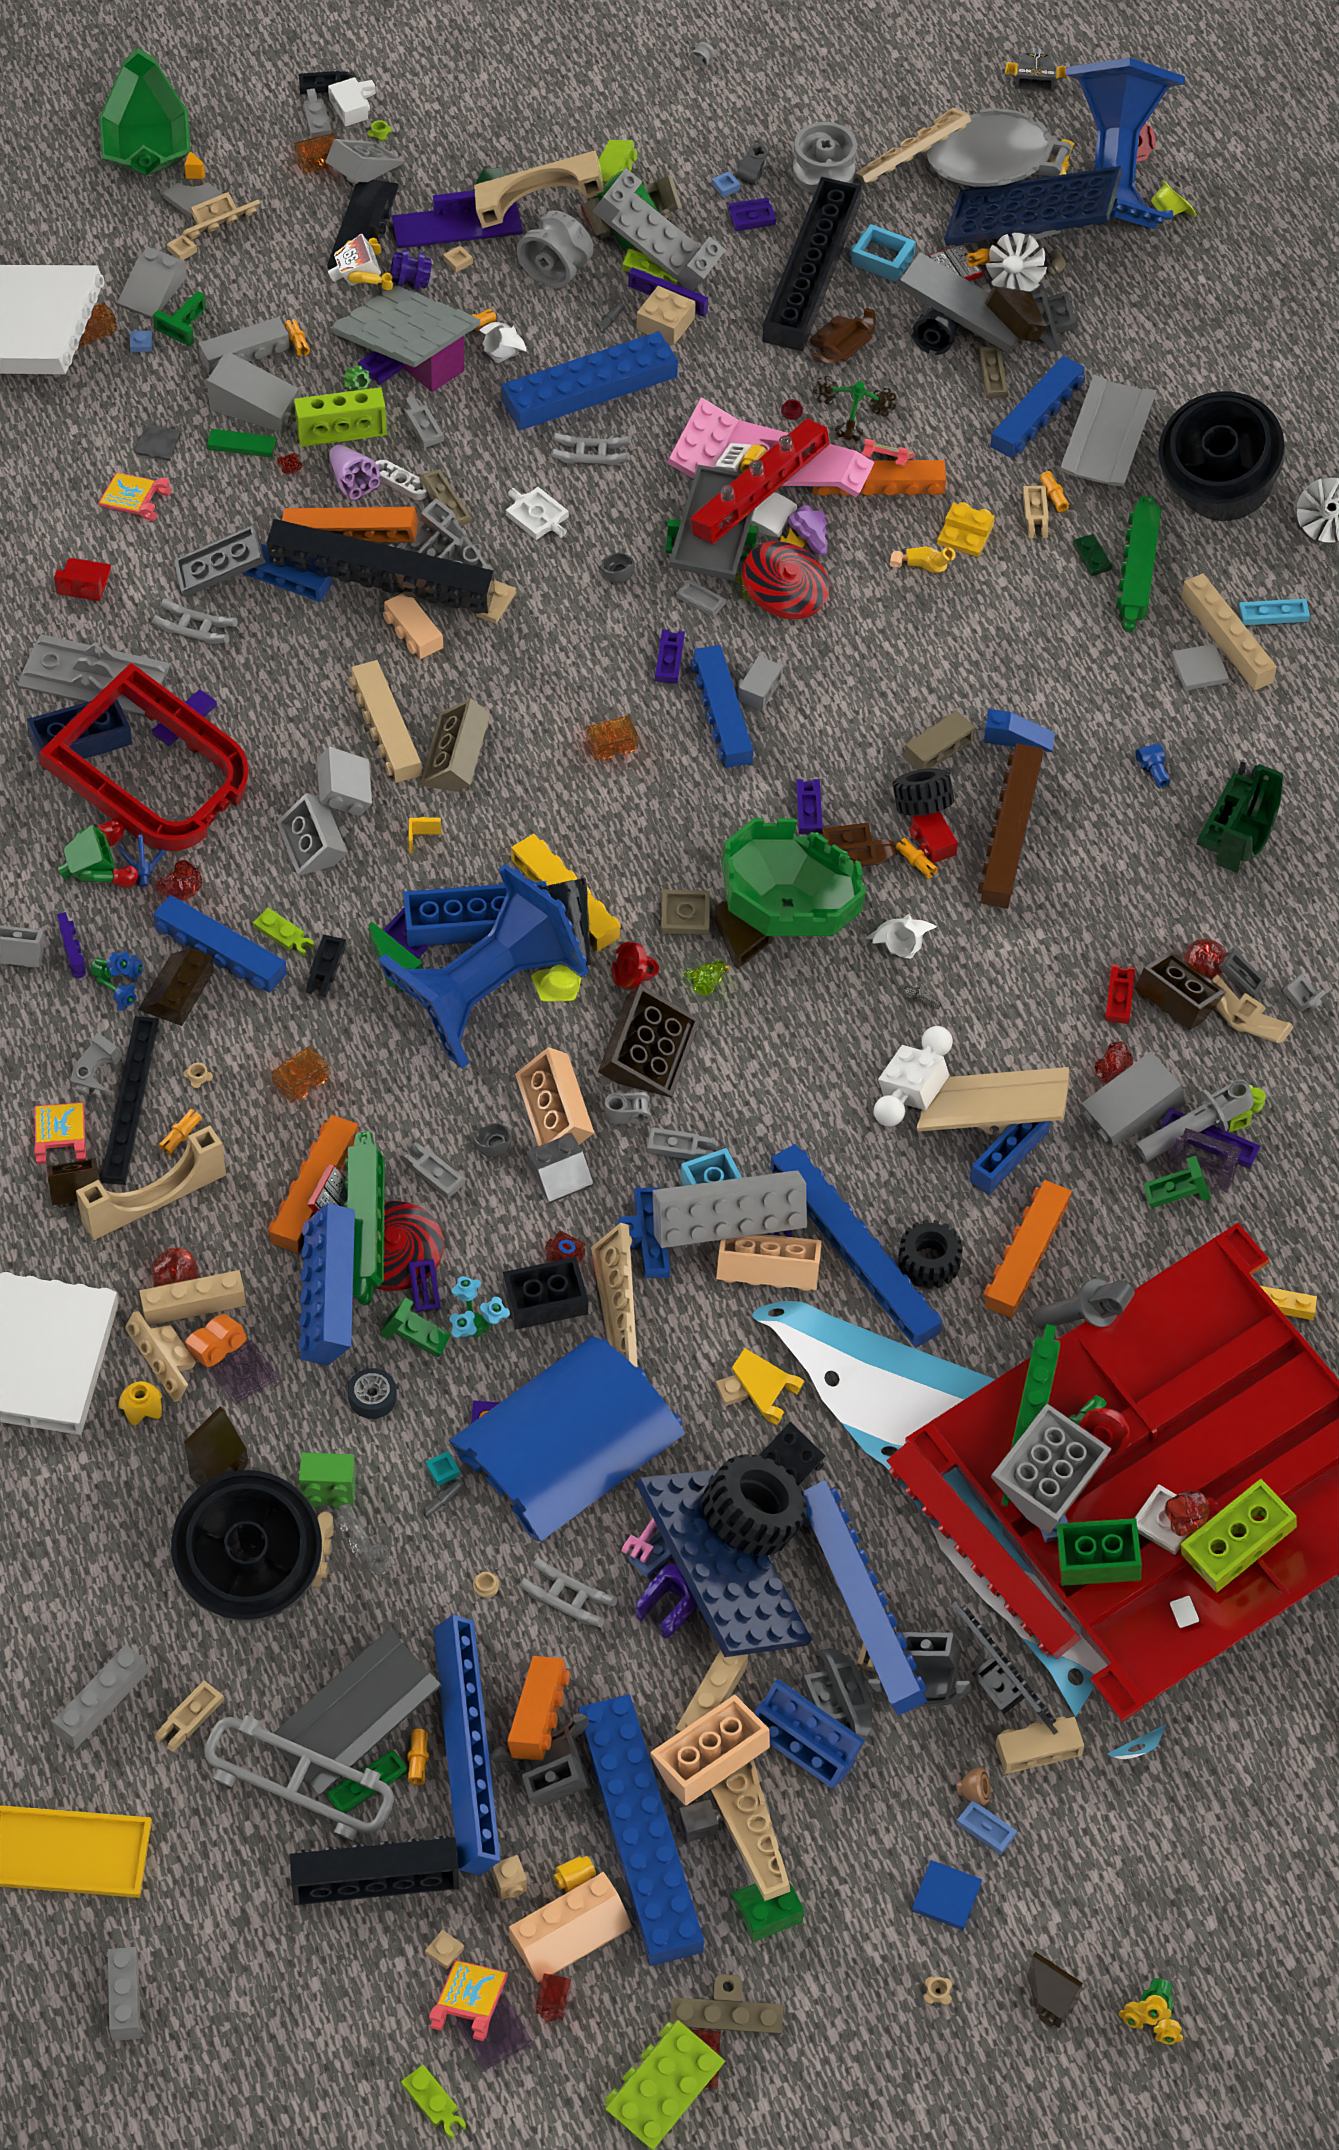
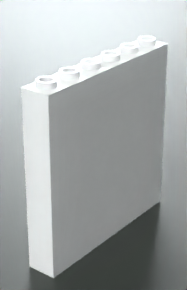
[0,265,104,374]
[0,1272,119,1435]

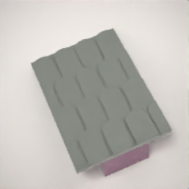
[330,285,480,392]

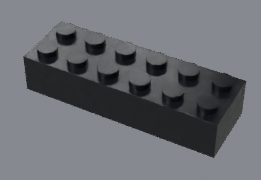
[289,1836,459,1905]

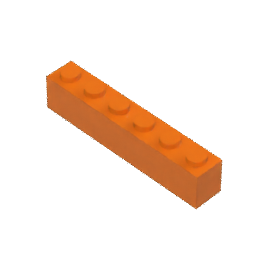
[812,460,946,496]
[282,507,419,543]
[268,1114,359,1253]
[983,1180,1072,1319]

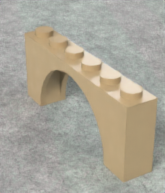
[474,150,604,228]
[76,1126,226,1241]

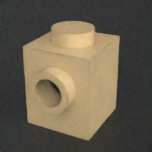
[492,1855,527,1900]

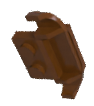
[810,308,876,363]
[822,822,897,867]

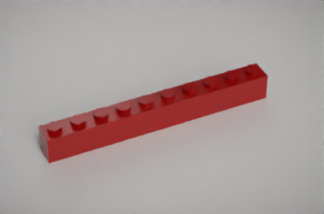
[886,1440,1081,1659]

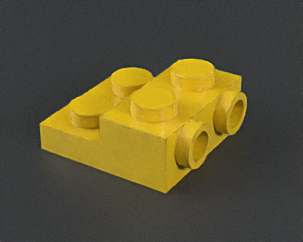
[937,502,995,557]

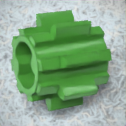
[342,365,371,391]

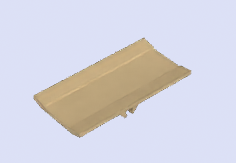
[917,1067,1070,1135]

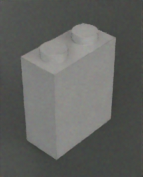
[317,746,372,816]

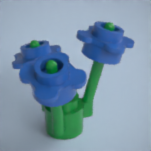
[90,951,143,1010]

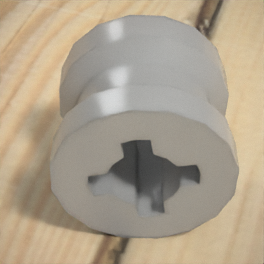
[690,42,715,68]

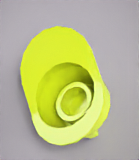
[1151,180,1197,217]
[531,965,582,1001]

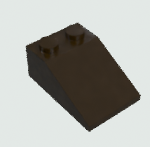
[184,1407,248,1486]

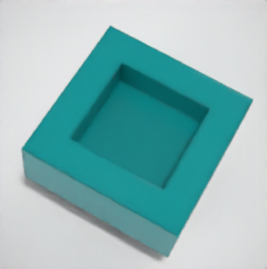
[425,1451,460,1487]

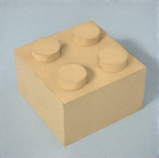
[636,286,695,346]

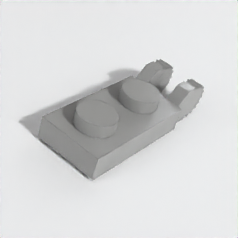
[646,1127,718,1160]
[399,1142,465,1199]

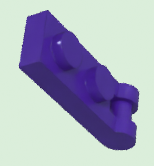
[655,629,685,684]
[796,779,823,834]
[57,912,86,978]

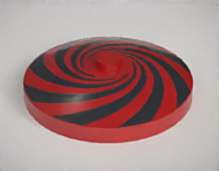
[742,541,829,619]
[375,1201,444,1291]

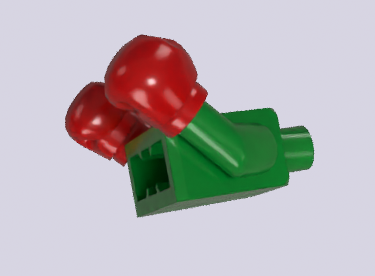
[58,820,138,889]

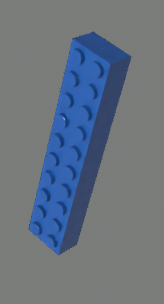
[578,1694,704,1966]

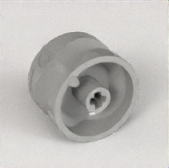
[793,122,857,194]
[517,210,593,289]

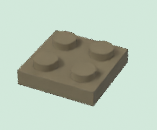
[661,889,710,935]

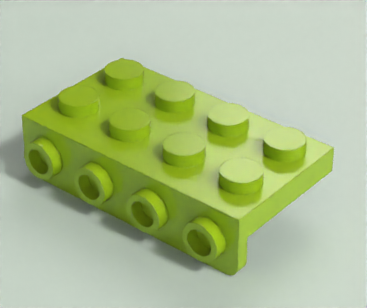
[603,2020,725,2150]

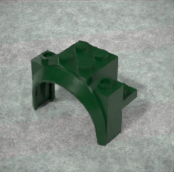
[1196,764,1283,873]

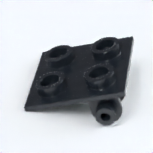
[759,1421,826,1486]

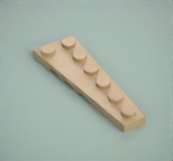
[591,1223,638,1367]
[709,1760,790,1901]

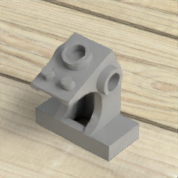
[70,1033,121,1098]

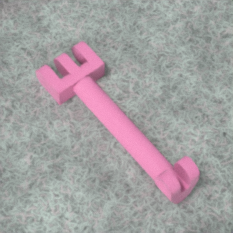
[622,1518,658,1564]

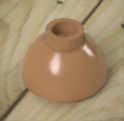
[957,1767,991,1805]

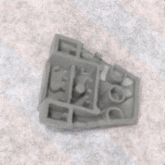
[389,498,488,569]

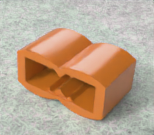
[185,1313,247,1367]

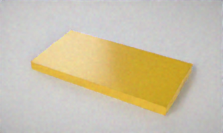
[0,1805,152,1898]

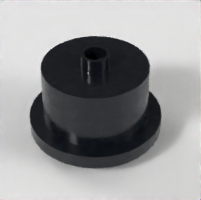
[1158,391,1285,521]
[171,1470,322,1622]

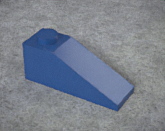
[984,709,1055,752]

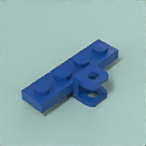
[617,1187,670,1278]

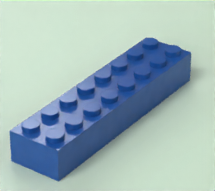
[501,331,678,430]

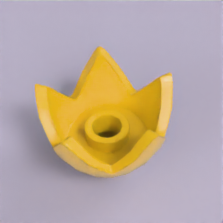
[118,1381,163,1426]

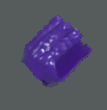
[636,1563,698,1639]

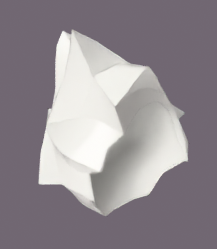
[480,322,526,363]
[866,914,937,959]

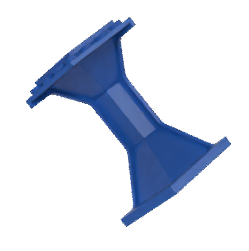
[1066,58,1185,229]
[378,864,589,1069]

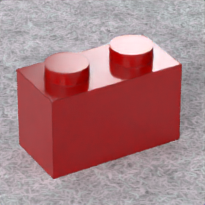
[909,812,958,863]

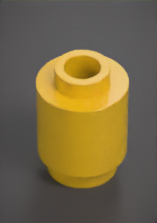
[740,445,767,473]
[553,1856,596,1893]

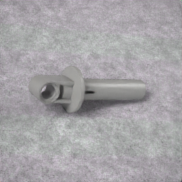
[1135,1080,1254,1163]

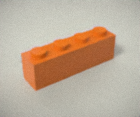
[507,1656,570,1761]

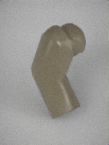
[1047,249,1066,275]

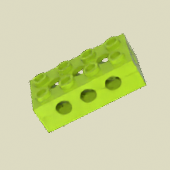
[294,387,387,447]
[1180,1479,1297,1593]

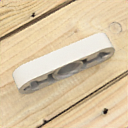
[375,460,428,500]

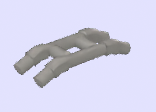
[551,432,631,466]
[151,598,238,645]
[518,1557,617,1628]

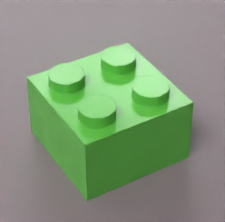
[299,1452,356,1509]

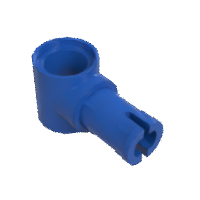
[1135,743,1170,788]

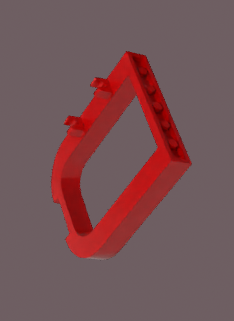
[39,662,249,851]

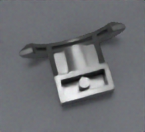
[868,1632,971,1707]
[489,1713,589,1807]

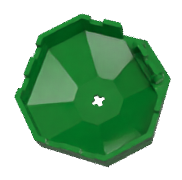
[721,818,866,936]

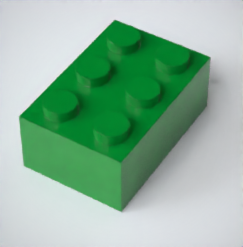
[1057,1518,1142,1586]

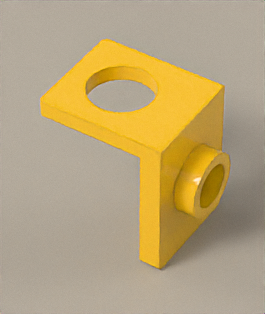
[409,817,441,853]

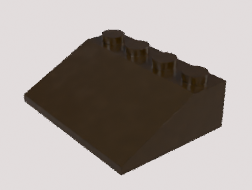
[598,985,700,1098]

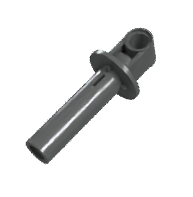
[1033,1279,1135,1329]

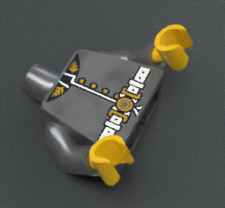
[1004,48,1068,92]

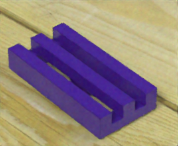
[408,1259,441,1313]

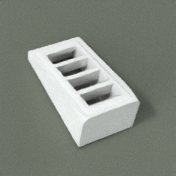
[715,443,751,473]

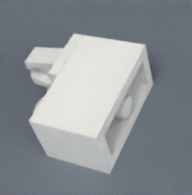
[328,77,376,127]

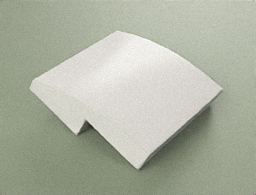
[751,492,797,538]

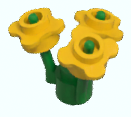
[1119,1978,1183,2044]

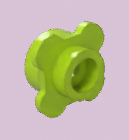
[367,120,392,141]

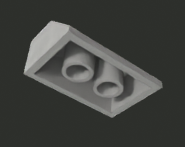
[276,793,348,876]

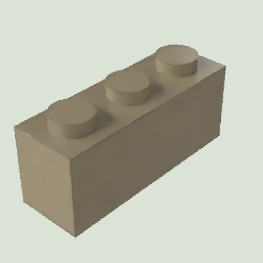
[904,710,975,770]

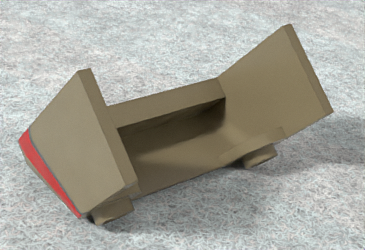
[580,175,682,239]

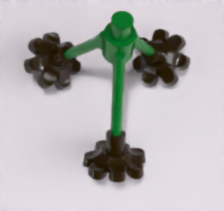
[813,375,896,441]

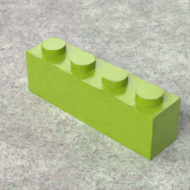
[590,140,637,200]

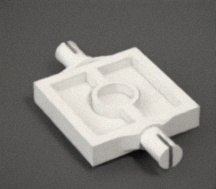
[506,487,569,540]

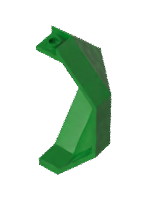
[99,48,191,176]

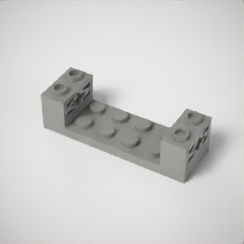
[592,168,726,291]

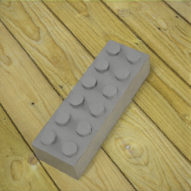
[653,1170,807,1248]

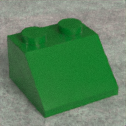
[730,1883,804,1942]

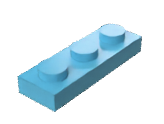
[1238,599,1310,625]

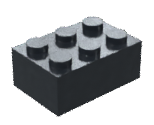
[502,1257,588,1330]

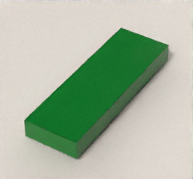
[207,428,277,458]
[326,1750,409,1814]

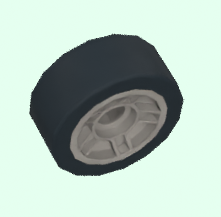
[348,1368,397,1419]

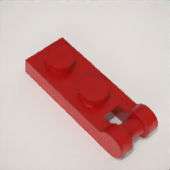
[1105,964,1135,1024]

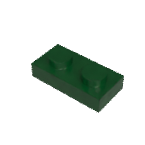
[1073,534,1112,576]

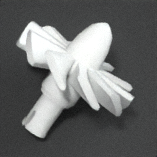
[986,233,1047,292]
[1296,478,1339,543]

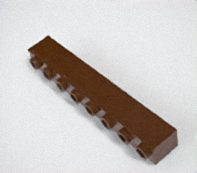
[978,743,1044,909]

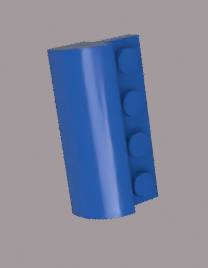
[754,1679,865,1789]

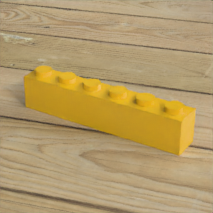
[511,834,621,952]

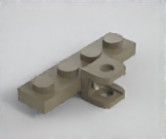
[670,1974,783,2034]

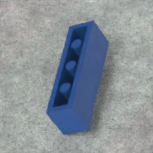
[242,544,332,602]
[970,1121,1051,1195]

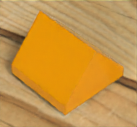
[184,152,205,179]

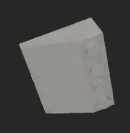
[991,1404,1111,1535]

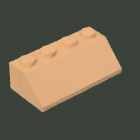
[515,1047,594,1146]
[716,1234,822,1291]
[650,1695,770,1806]
[509,1872,632,1983]

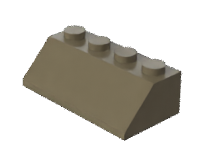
[419,698,490,792]

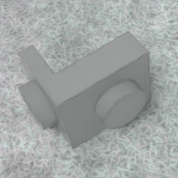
[1283,974,1326,1012]

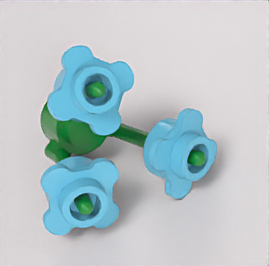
[450,1276,510,1338]

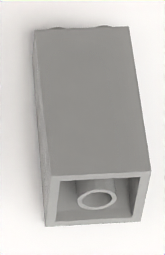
[207,351,299,433]
[1081,1051,1186,1146]

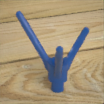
[117,835,166,887]

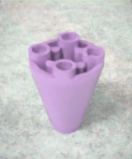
[329,445,380,500]

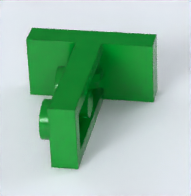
[153,291,206,346]
[1143,1156,1212,1209]
[379,1297,451,1357]

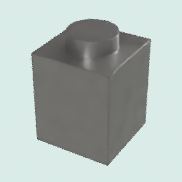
[679,1799,722,1842]

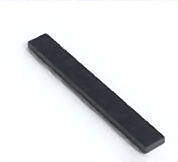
[101,1016,159,1185]

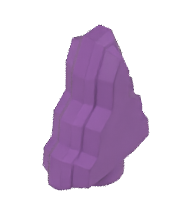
[787,505,827,555]

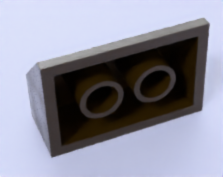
[139,948,214,1026]
[1134,950,1226,1030]

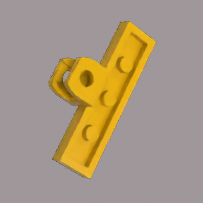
[1261,1286,1317,1320]

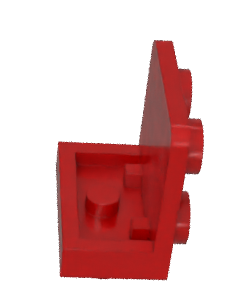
[54,558,111,601]

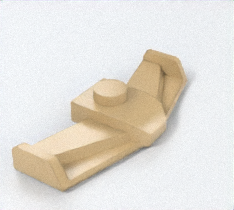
[1212,974,1293,1043]

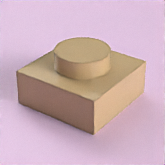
[167,234,197,260]
[443,245,473,273]
[716,1375,749,1406]
[425,1930,464,1969]

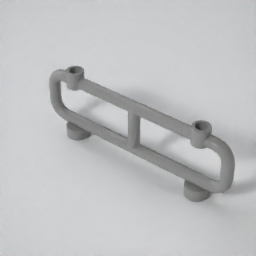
[204,1715,394,1841]

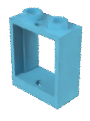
[849,224,916,282]

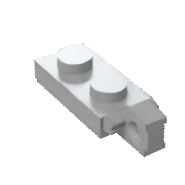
[303,88,332,138]
[405,395,444,448]

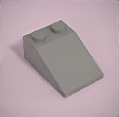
[326,139,403,184]
[117,246,186,319]

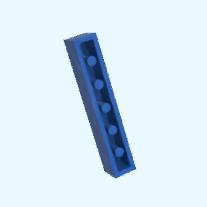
[990,355,1085,458]
[690,644,753,768]
[153,895,287,993]

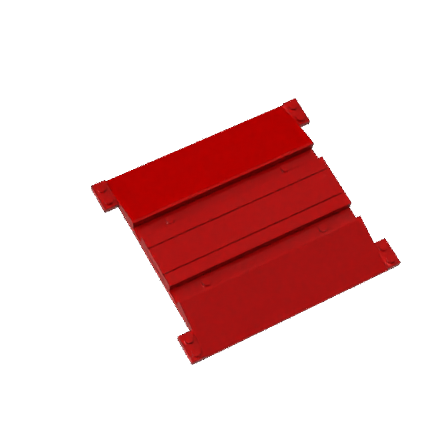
[905,1223,1339,1723]

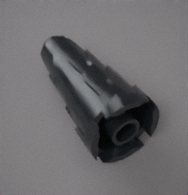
[912,307,960,355]
[539,878,591,969]

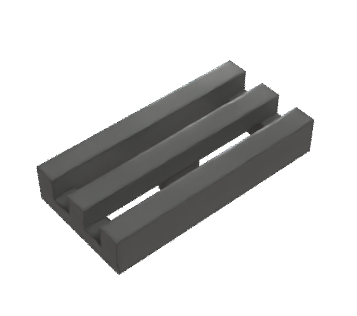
[1218,948,1266,998]

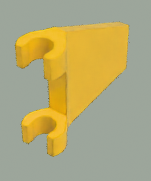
[731,1348,805,1426]

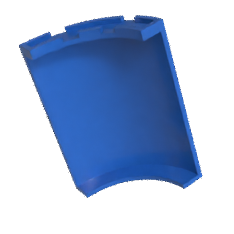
[449,1336,685,1541]

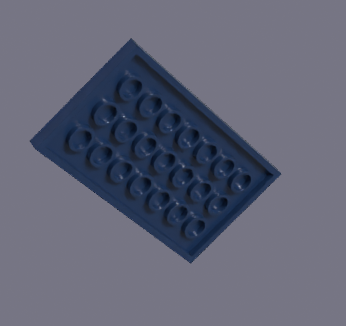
[944,166,1123,246]
[636,1469,812,1657]

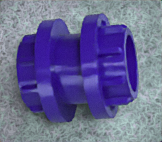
[390,249,432,291]

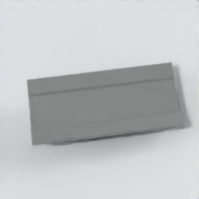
[1060,375,1157,486]
[18,634,171,716]

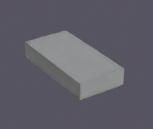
[676,579,726,618]

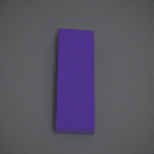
[152,690,217,746]

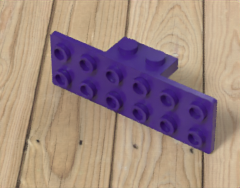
[392,190,523,248]

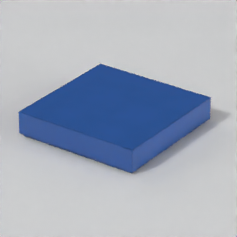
[912,1860,982,1931]

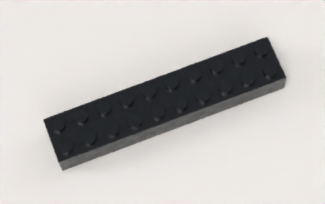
[762,177,862,351]
[266,519,495,614]

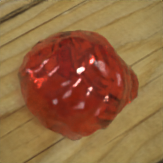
[155,860,203,900]
[1183,938,1227,980]
[1094,1041,1133,1085]
[151,1247,198,1288]
[1164,1490,1210,1536]

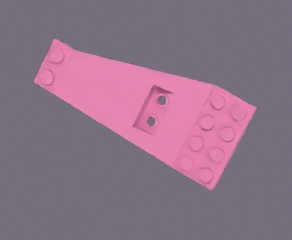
[666,397,874,498]

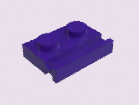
[728,197,776,231]
[358,351,403,385]

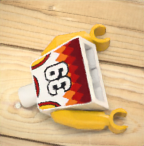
[328,234,393,290]

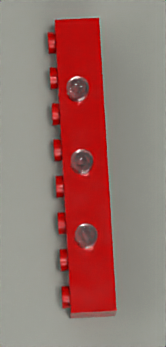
[690,418,830,544]

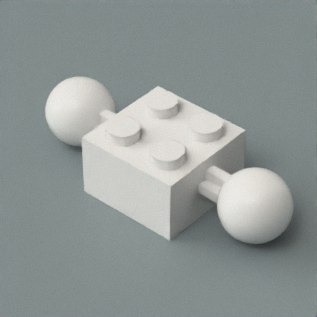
[874,1026,953,1127]

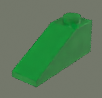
[369,922,423,992]

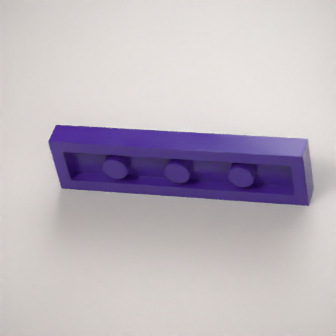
[628,267,708,317]
[1160,1108,1261,1169]

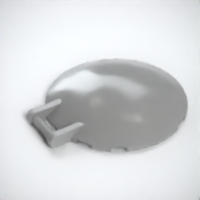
[927,109,1071,187]

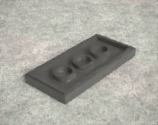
[174,525,265,597]

